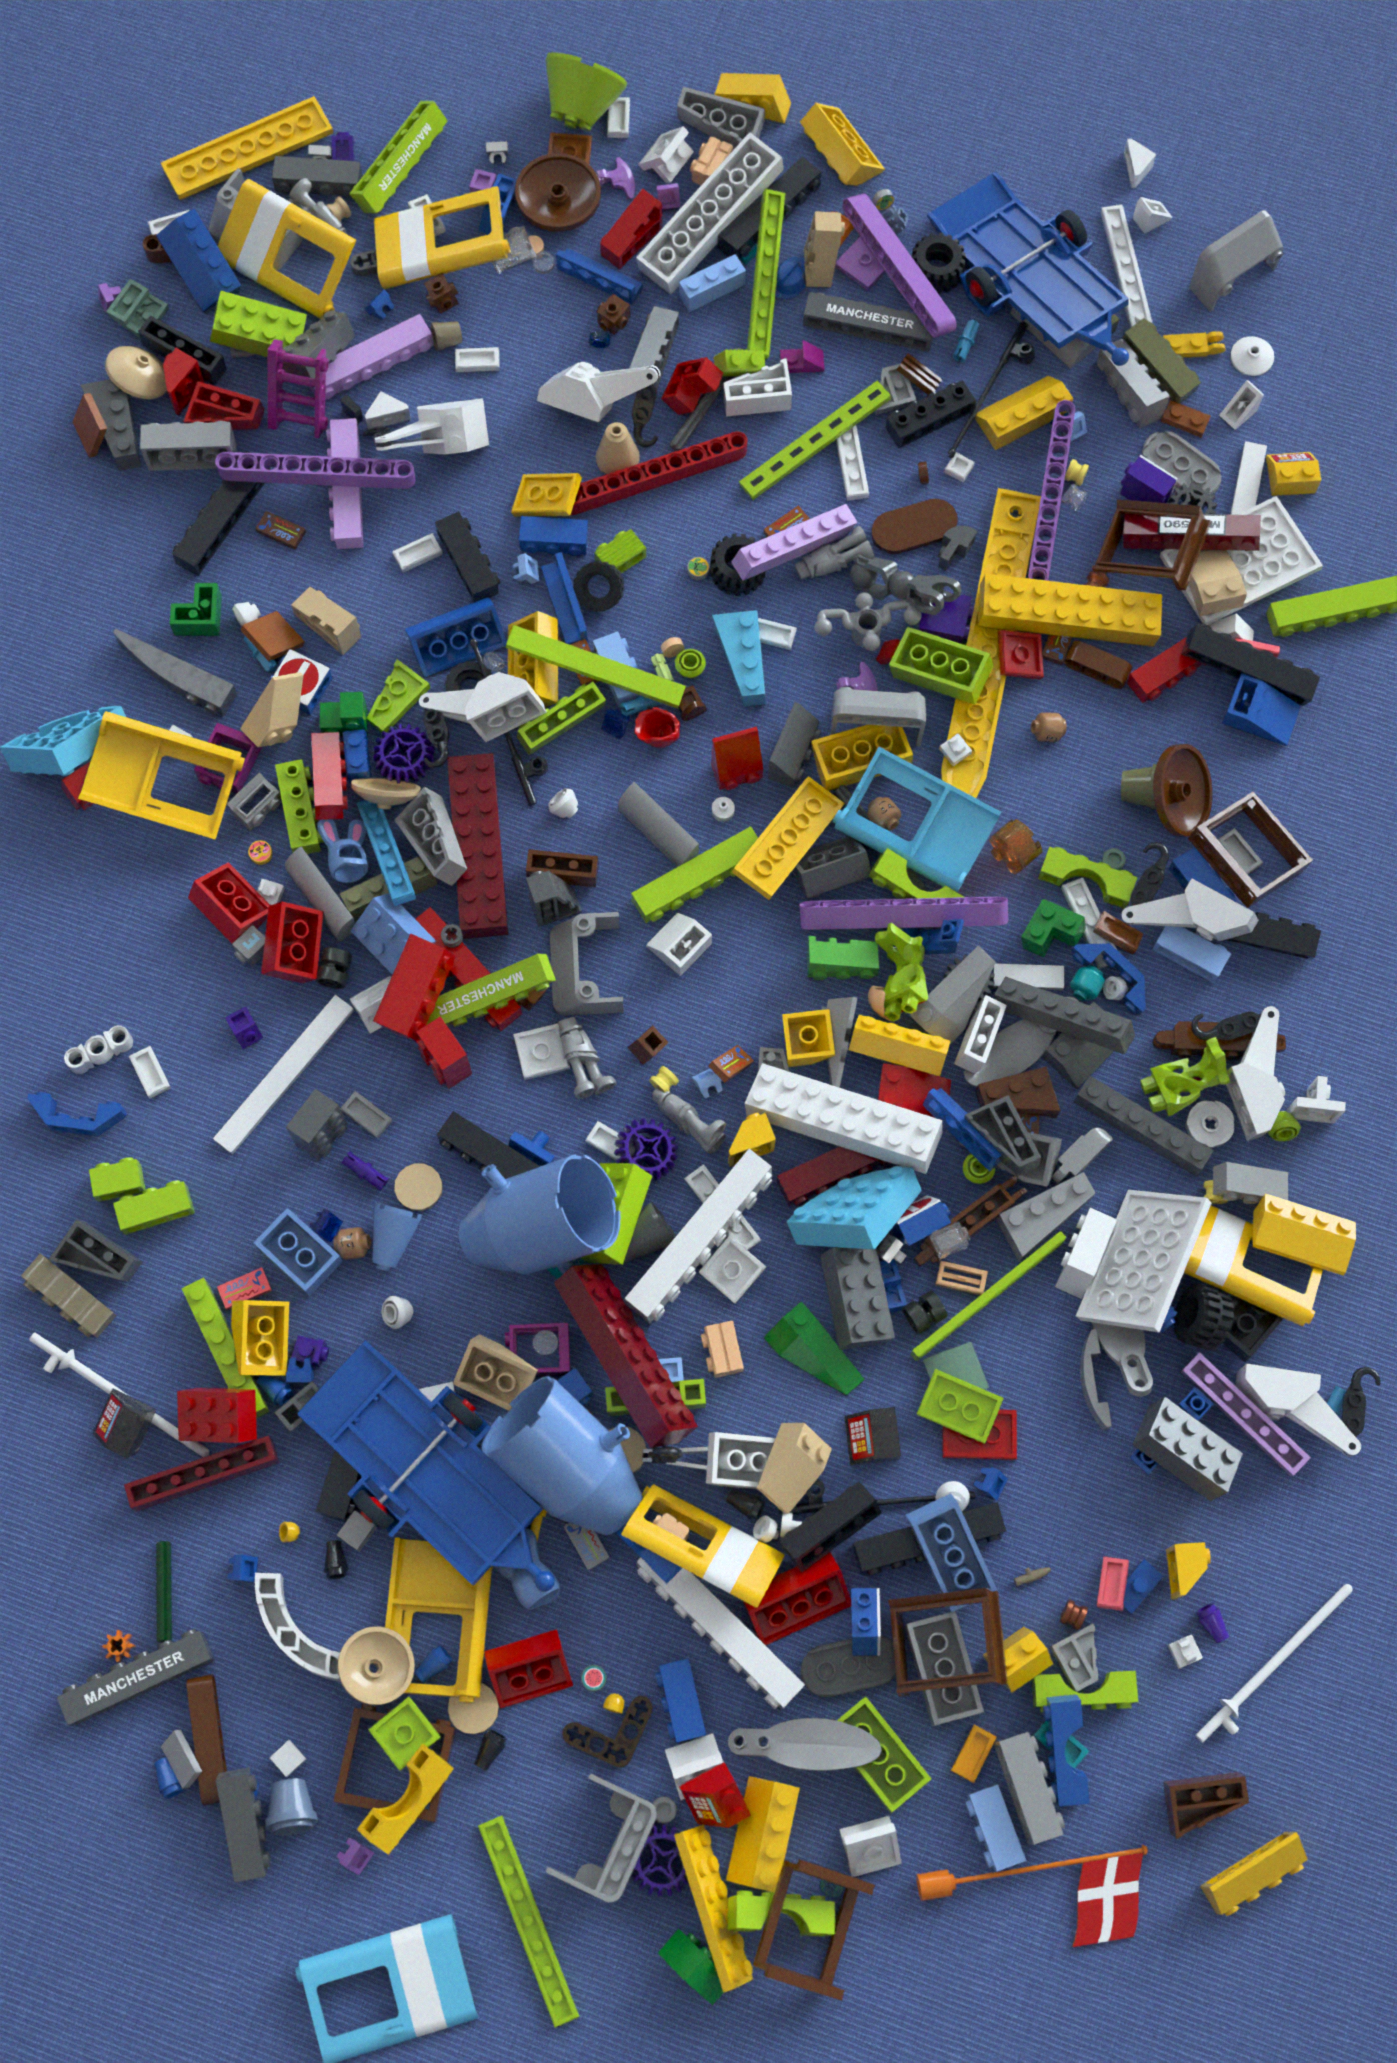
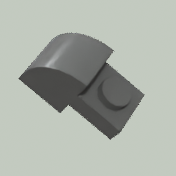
[937,526,978,571]
[275,1381,319,1432]

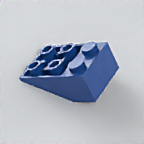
[1222,673,1301,746]

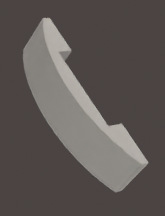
[1080,1329,1112,1430]

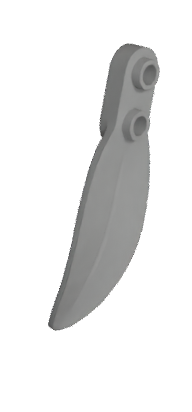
[964,997,1079,1087]
[1091,1322,1153,1397]
[728,1718,881,1771]

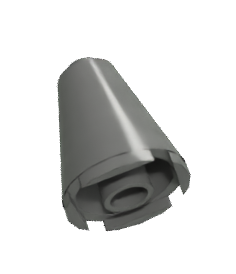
[623,1202,676,1264]

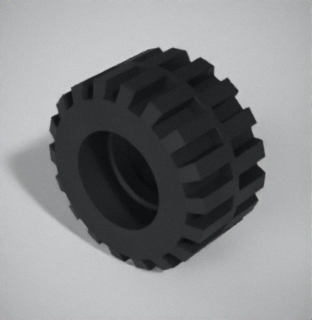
[912,233,966,294]
[710,533,766,596]
[1173,1284,1234,1351]

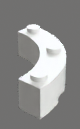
[255,1573,341,1682]

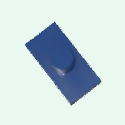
[508,1131,555,1166]
[1123,1559,1163,1614]

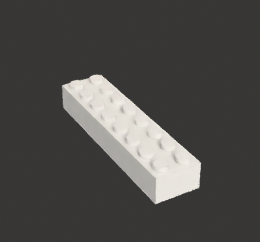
[636,132,783,295]
[745,1063,942,1174]
[625,1149,773,1324]
[637,1558,805,1710]

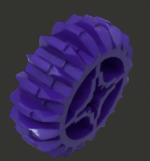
[373,723,435,784]
[614,1118,678,1181]
[632,1824,689,1898]

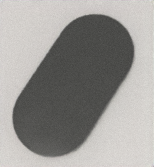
[801,1635,896,1697]

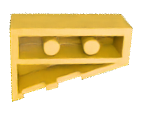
[715,73,791,124]

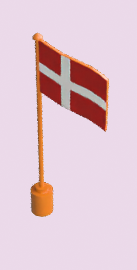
[916,1845,1148,1947]

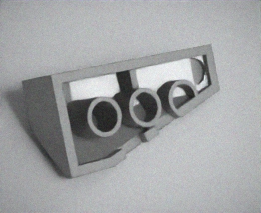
[821,997,857,1088]

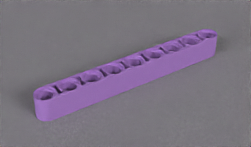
[842,193,957,338]
[1028,400,1075,581]
[215,452,416,489]
[799,897,1008,930]

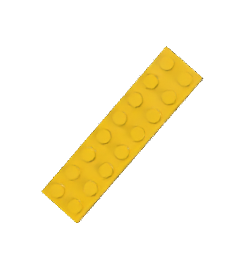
[161,96,333,200]

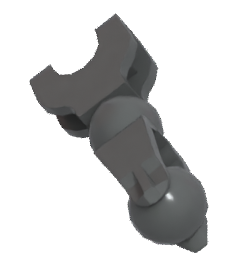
[850,555,961,615]

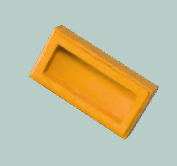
[950,1724,997,1783]

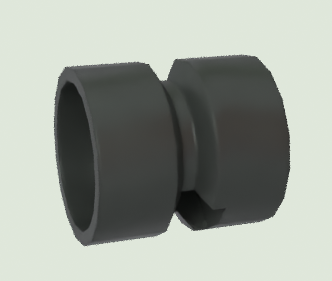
[316,947,352,989]
[902,1290,948,1335]

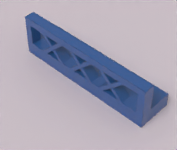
[556,248,643,305]
[541,552,588,645]
[923,1088,1002,1171]

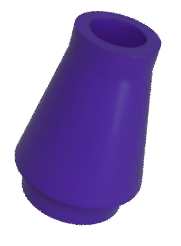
[1196,1603,1229,1643]

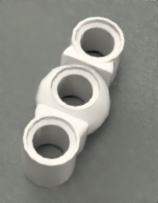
[64,1025,133,1074]

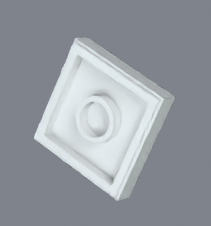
[513,1024,570,1080]
[699,1235,766,1304]

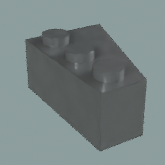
[526,871,582,927]
[964,1096,1041,1176]
[49,1219,143,1282]

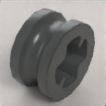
[441,924,463,948]

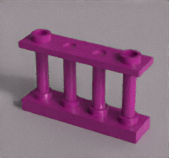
[268,339,329,438]

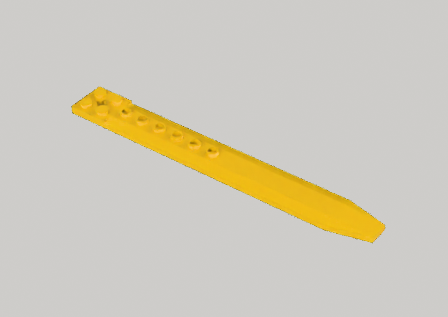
[941,488,1041,798]

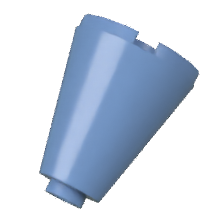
[372,1203,422,1272]

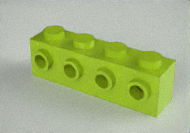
[516,682,606,755]
[275,759,324,854]

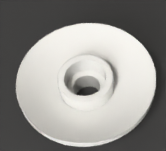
[1230,337,1274,376]

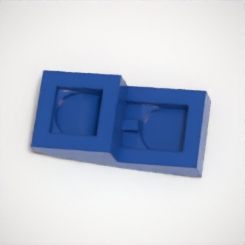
[879,1259,907,1313]

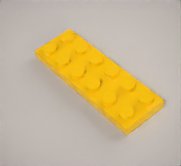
[732,776,845,900]
[674,1825,753,1992]

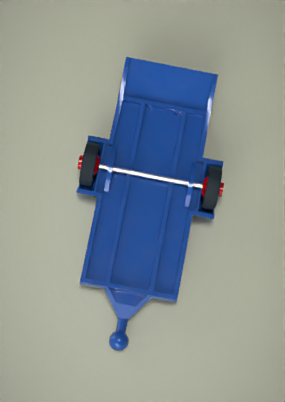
[927,172,1129,366]
[297,1340,555,1592]

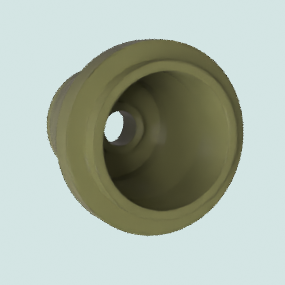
[1121,764,1157,810]

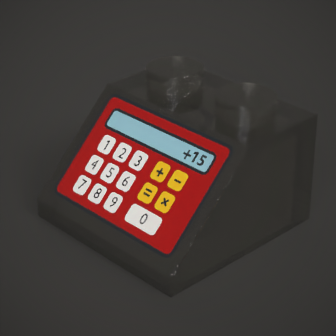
[92,1388,157,1458]
[844,1407,901,1466]

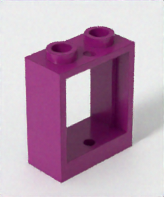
[194,723,262,794]
[505,1323,570,1377]

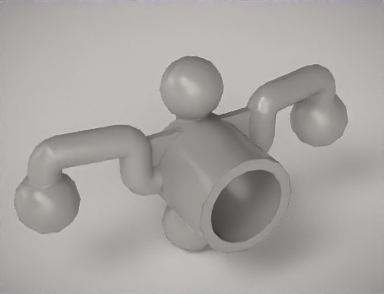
[814,592,921,651]

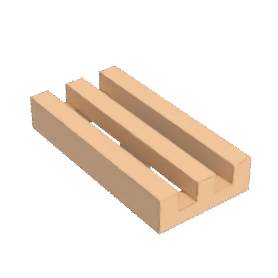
[935,1261,988,1295]

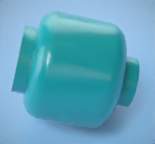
[1070,965,1105,1001]

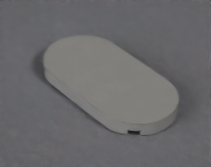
[1142,431,1221,495]

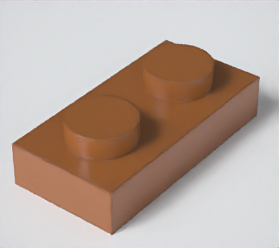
[1161,400,1211,438]

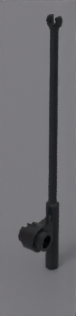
[948,322,1035,458]
[470,639,548,806]
[779,1478,975,1515]

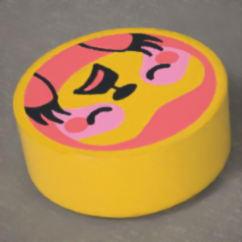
[248,840,273,865]

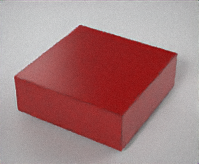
[876,639,900,665]

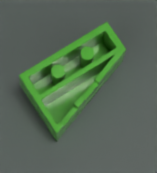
[807,936,879,980]

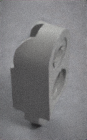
[1051,1128,1113,1184]

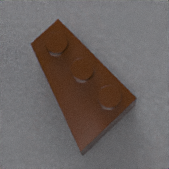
[975,1066,1061,1118]
[1163,1772,1249,1839]

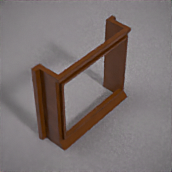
[1092,499,1211,591]
[888,1588,1008,1697]
[753,1859,875,2001]

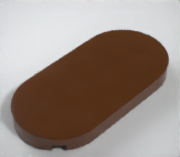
[871,499,958,554]

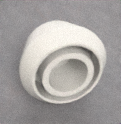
[232,602,261,627]
[548,788,578,818]
[382,1296,413,1329]
[936,1481,970,1511]

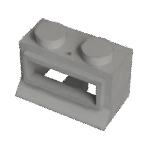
[227,772,282,831]

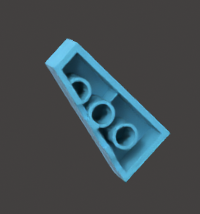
[712,610,766,707]

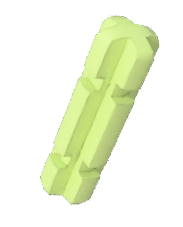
[651,653,674,681]

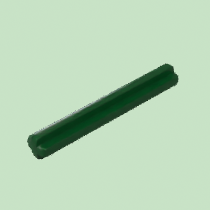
[156,1541,172,1642]

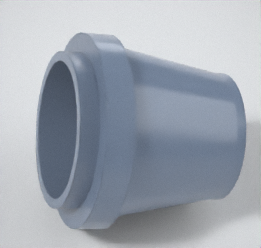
[265,1779,318,1836]

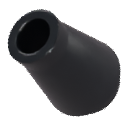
[726,1489,765,1520]
[324,1540,349,1579]
[474,1729,507,1770]

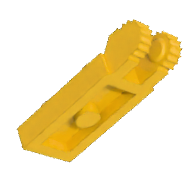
[1162,331,1225,358]

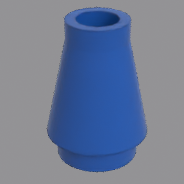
[257,1375,294,1406]
[414,1645,453,1682]
[154,1757,184,1799]

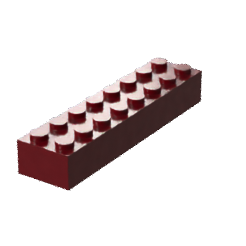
[448,753,509,939]
[554,1264,698,1448]

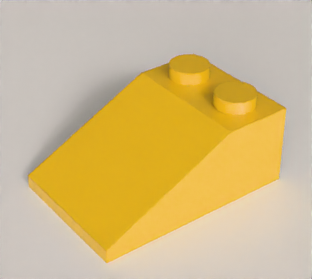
[231,1300,289,1376]

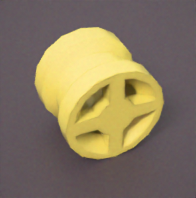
[1065,459,1089,486]
[649,1066,679,1093]
[1203,1180,1228,1204]

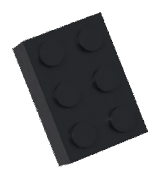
[1223,1271,1284,1362]

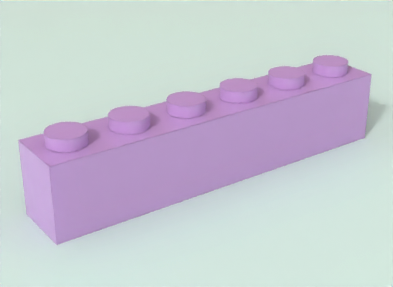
[309,314,434,400]
[326,418,364,549]
[731,504,857,580]
[1181,1353,1311,1476]

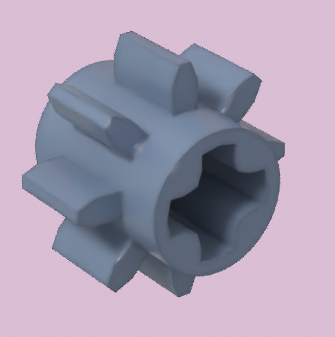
[882,205,908,235]

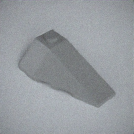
[910,946,996,1046]
[959,1132,1062,1186]

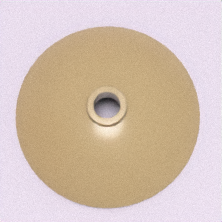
[105,346,167,399]
[351,778,421,809]
[338,1627,414,1705]

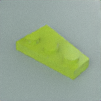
[367,659,431,733]

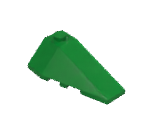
[764,1302,865,1396]

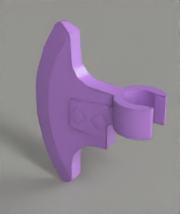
[596,157,635,199]
[836,662,878,691]

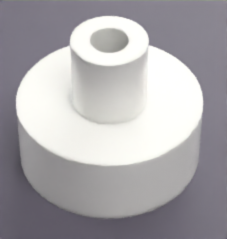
[712,797,735,822]
[1103,976,1128,1000]
[780,1513,802,1537]
[753,1516,779,1543]

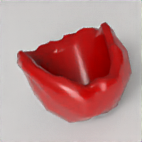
[634,707,680,748]

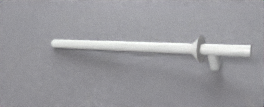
[29,1333,209,1457]
[1195,1584,1352,1743]

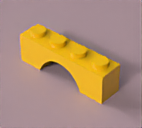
[357,1743,454,1855]

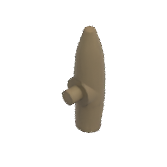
[1014,1567,1051,1587]

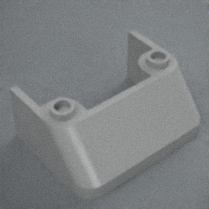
[209,168,309,271]
[1189,210,1284,312]
[830,687,926,747]
[550,912,624,1016]
[546,1773,657,1902]

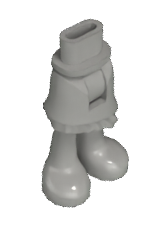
[288,178,346,234]
[794,526,875,580]
[558,1017,617,1099]
[652,1088,727,1154]

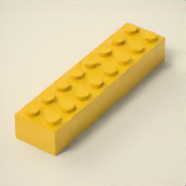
[978,573,1162,647]

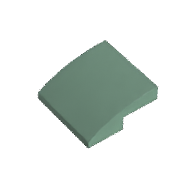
[106,279,169,338]
[923,1342,989,1390]

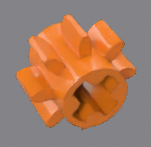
[102,1630,136,1663]

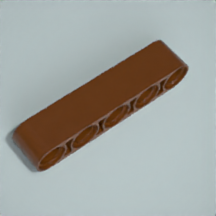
[187,1674,227,1806]

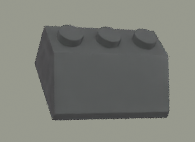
[768,702,821,788]
[793,836,871,898]
[1042,1001,1114,1089]

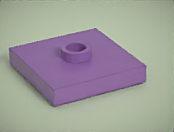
[835,236,886,291]

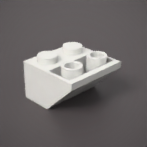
[646,913,712,976]

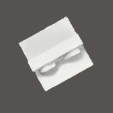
[638,126,694,184]
[350,976,391,1034]
[1287,1076,1346,1124]
[665,1734,723,1800]
[839,1816,902,1877]

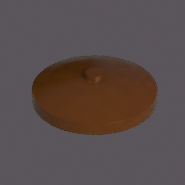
[515,153,601,232]
[1153,744,1213,837]

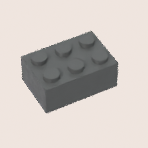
[286,1089,347,1161]

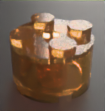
[989,819,1043,875]

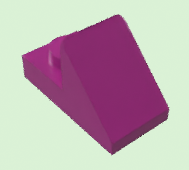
[780,340,824,373]

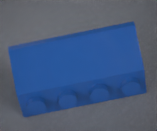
[156,208,241,312]
[405,597,507,677]

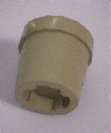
[430,321,462,351]

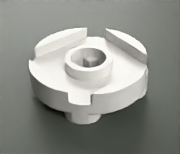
[1185,1100,1234,1149]

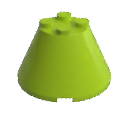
[545,52,627,131]

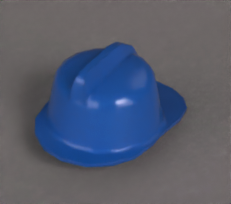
[775,256,806,299]

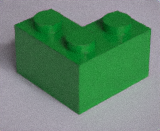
[170,583,222,636]
[320,692,368,736]
[1021,899,1086,957]
[658,1929,724,2006]

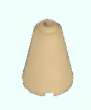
[596,422,640,474]

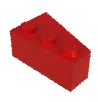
[600,188,662,270]
[183,381,265,430]

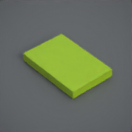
[916,1369,1004,1444]

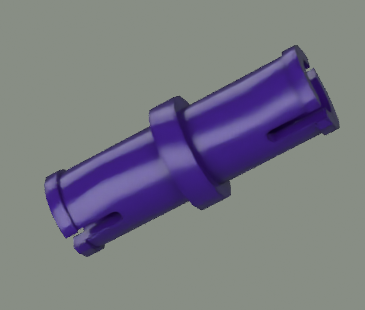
[341,1151,389,1191]

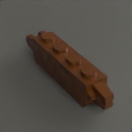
[1152,1021,1286,1060]
[913,1176,1027,1267]

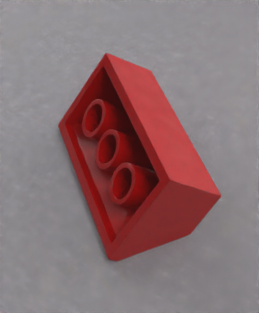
[373,933,456,1041]
[742,1552,851,1646]

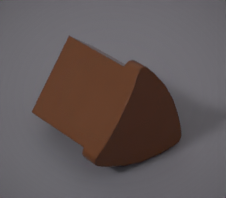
[678,685,707,721]

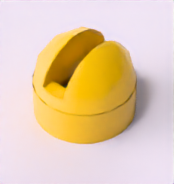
[279,1522,300,1542]
[603,1694,624,1714]

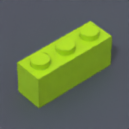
[113,1180,195,1235]

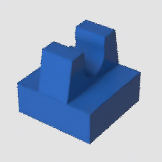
[364,290,395,320]
[286,1358,314,1382]
[974,1467,1008,1501]
[227,1555,258,1583]

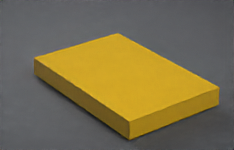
[511,473,582,517]

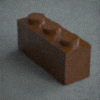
[526,849,599,887]

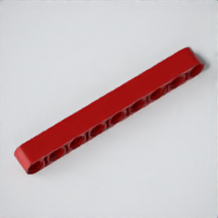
[571,431,748,515]

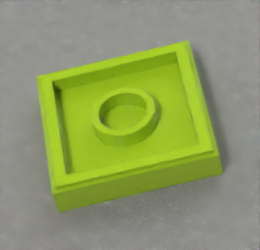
[369,1697,441,1771]

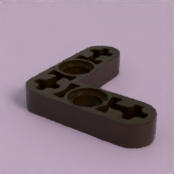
[562,1696,653,1768]

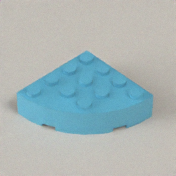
[0,706,126,776]
[786,1166,922,1250]

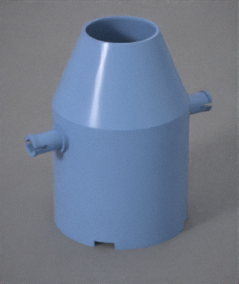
[459,1154,620,1274]
[481,1376,642,1535]

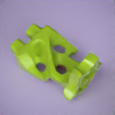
[875,923,928,1021]
[1140,1037,1230,1116]

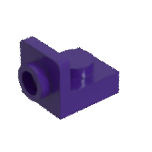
[331,132,355,161]
[225,1006,263,1049]
[291,1335,329,1367]

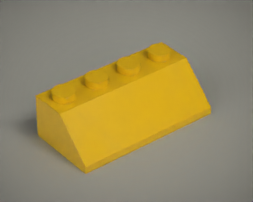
[800,103,885,186]
[974,376,1073,450]
[508,611,558,708]
[811,724,913,791]
[849,1015,950,1076]
[1253,1194,1356,1276]
[726,1776,800,1893]
[1200,1832,1308,1916]

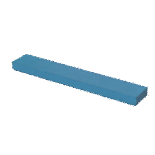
[356,800,417,906]

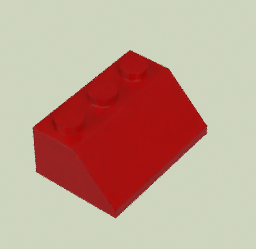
[188,862,270,944]
[484,1629,573,1709]

